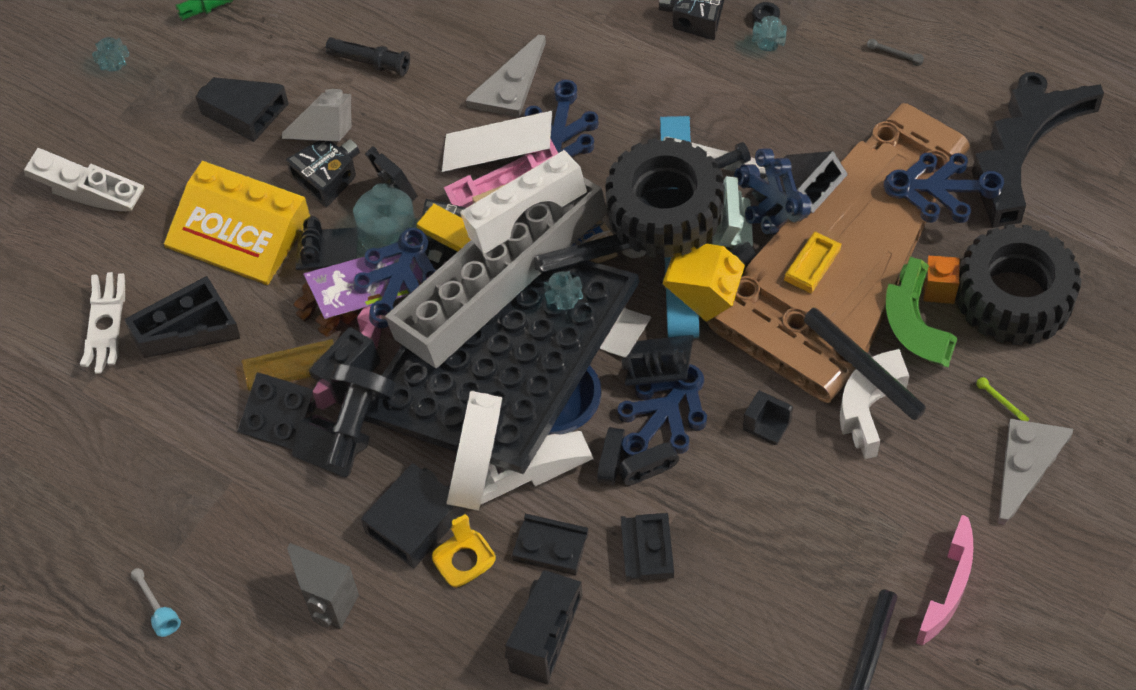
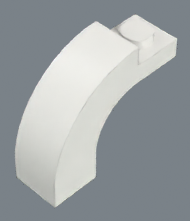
[840,349,909,459]
[447,391,502,511]

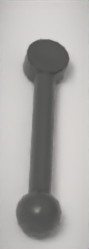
[867,39,924,66]

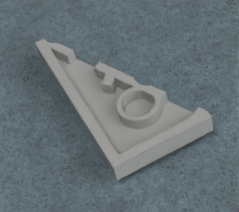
[466,34,546,118]
[998,419,1073,525]

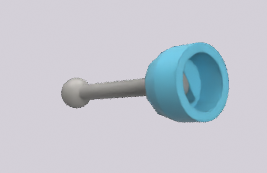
[131,568,181,637]

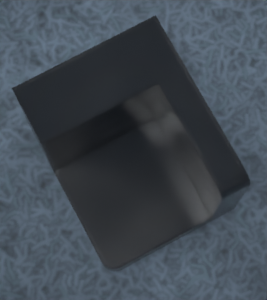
[743,390,793,445]

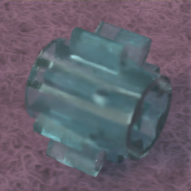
[752,16,787,51]
[92,37,129,72]
[544,271,583,310]

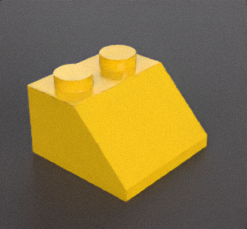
[662,244,745,322]

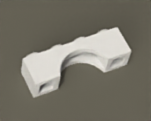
[460,150,587,254]

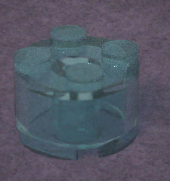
[353,183,417,250]

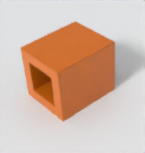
[923,255,960,304]

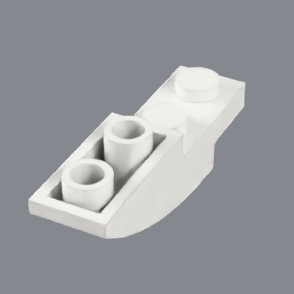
[24,148,144,211]
[480,431,594,505]

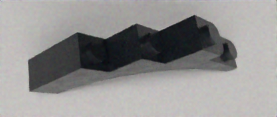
[972,84,1104,228]

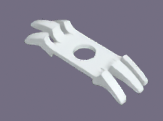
[80,272,125,374]

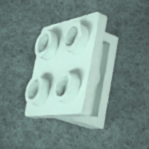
[713,176,753,248]

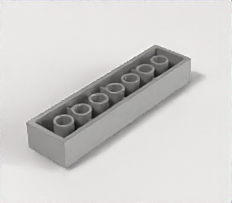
[385,177,607,368]

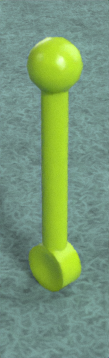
[976,377,1030,422]

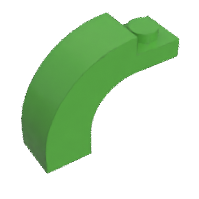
[886,257,957,368]

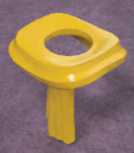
[432,514,496,588]

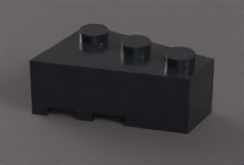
[124,276,240,358]
[505,570,583,685]

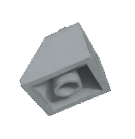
[282,89,352,141]

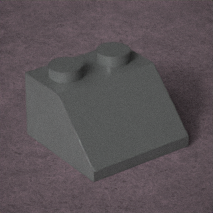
[287,543,359,629]

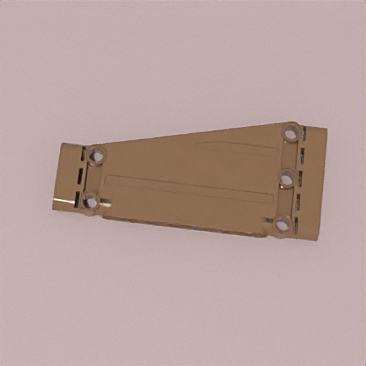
[707,103,970,403]

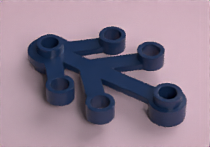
[525,80,599,157]
[734,148,811,234]
[883,153,1004,223]
[353,228,437,328]
[618,364,707,458]

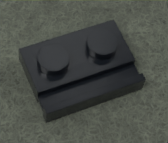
[365,146,418,204]
[512,513,589,575]
[621,513,674,582]

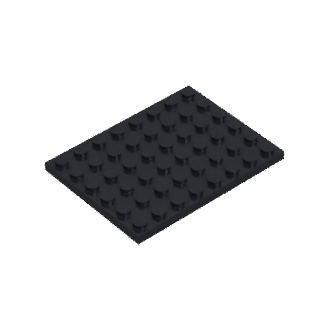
[364,261,640,475]

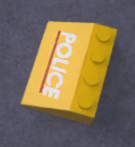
[164,161,310,285]

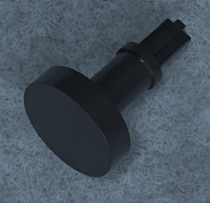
[327,364,396,469]

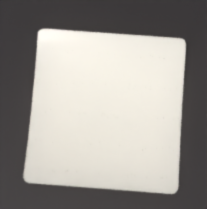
[600,308,651,357]

